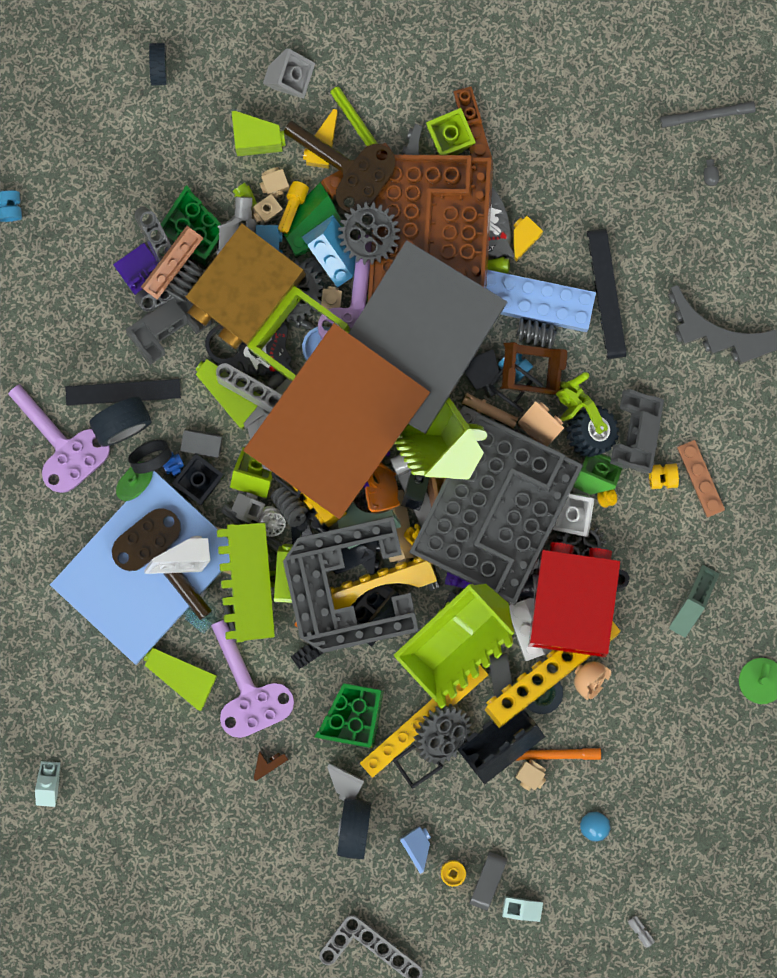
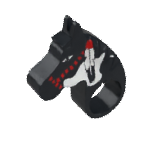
[205,323,294,377]

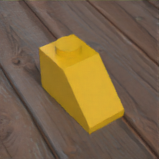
[513,216,543,262]

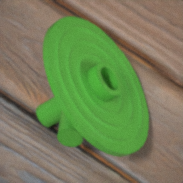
[116,461,153,501]
[739,658,777,704]

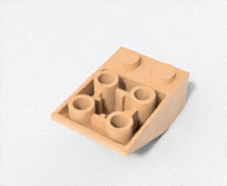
[517,401,564,447]

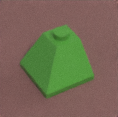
[574,454,623,495]

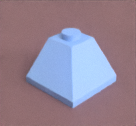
[400,826,431,874]

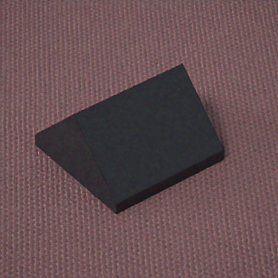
[172,453,225,506]

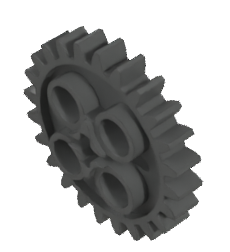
[338,202,400,265]
[286,260,324,322]
[414,704,472,764]

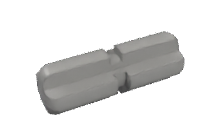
[628,916,655,948]

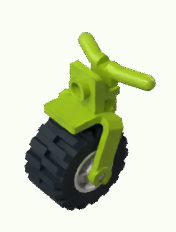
[556,372,619,457]

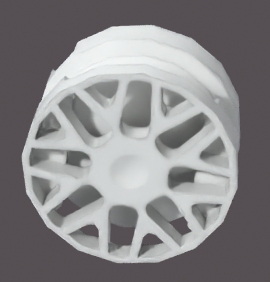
[257,506,286,537]

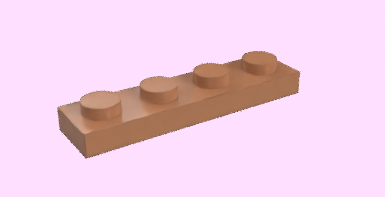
[141,226,203,300]
[677,440,725,518]

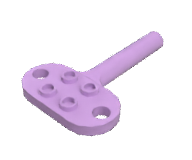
[317,235,372,339]
[8,384,110,493]
[211,620,294,738]

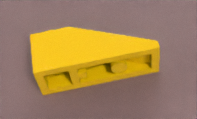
[303,109,338,169]

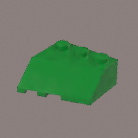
[278,183,344,258]
[156,185,221,267]
[314,683,384,748]

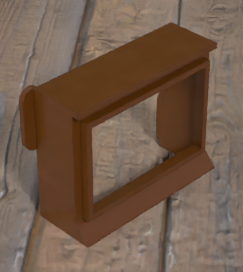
[500,342,567,395]

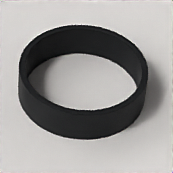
[128,440,172,474]

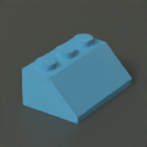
[302,215,356,288]

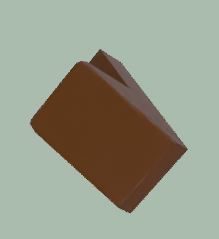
[254,751,289,781]

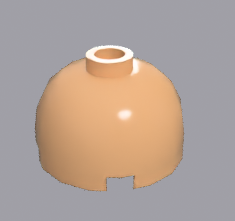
[574,661,611,700]

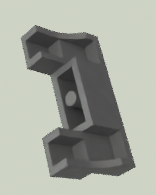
[126,297,212,365]
[610,389,664,474]

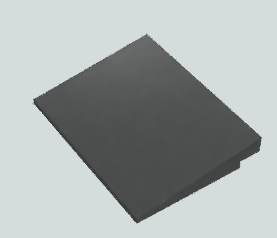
[349,240,508,434]
[409,414,583,606]

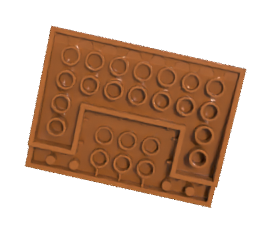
[368,155,493,301]
[243,323,431,519]

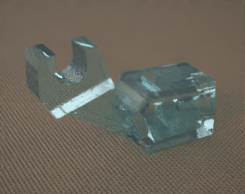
[184,608,212,634]

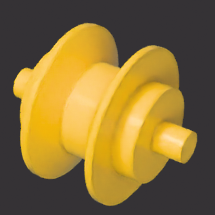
[597,489,617,508]

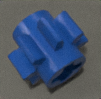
[163,452,184,476]

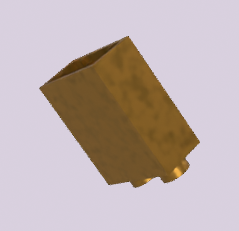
[186,224,306,349]

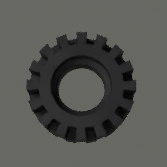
[291,644,325,669]

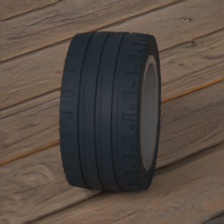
[89,397,152,447]
[337,799,372,859]

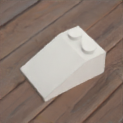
[144,536,210,574]

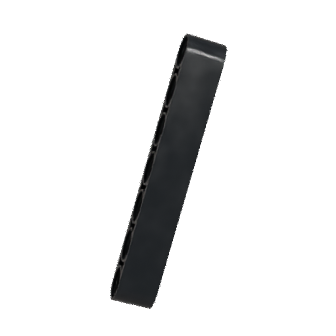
[587,228,626,360]

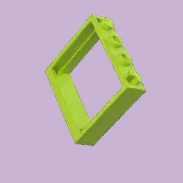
[247,286,351,381]

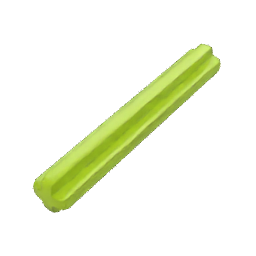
[331,86,378,146]

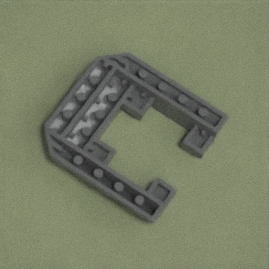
[283,517,419,653]

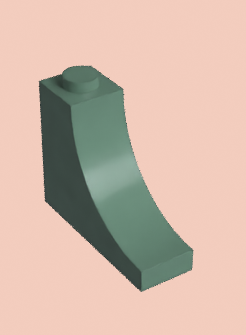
[338,501,401,549]
[669,565,719,638]

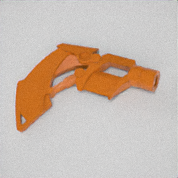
[365,462,400,512]

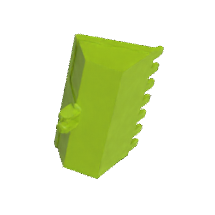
[394,398,487,479]
[217,523,276,643]
[394,584,514,709]

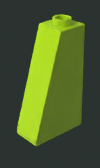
[196,359,261,430]
[144,648,217,711]

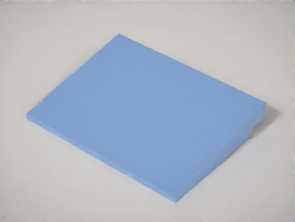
[50,471,230,665]

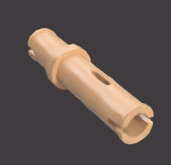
[462,393,518,428]

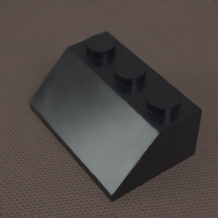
[351,584,399,647]

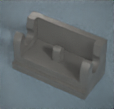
[180,429,223,458]

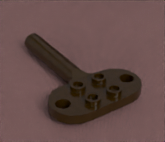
[284,121,396,214]
[112,508,212,621]

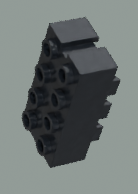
[457,709,546,785]

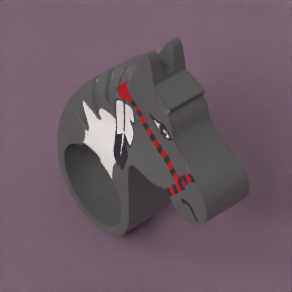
[488,187,514,259]

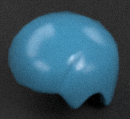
[580,811,611,842]

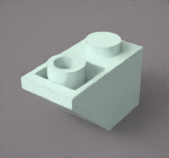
[35,761,60,807]
[502,896,543,922]

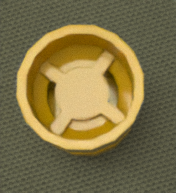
[649,463,679,489]
[440,860,466,887]

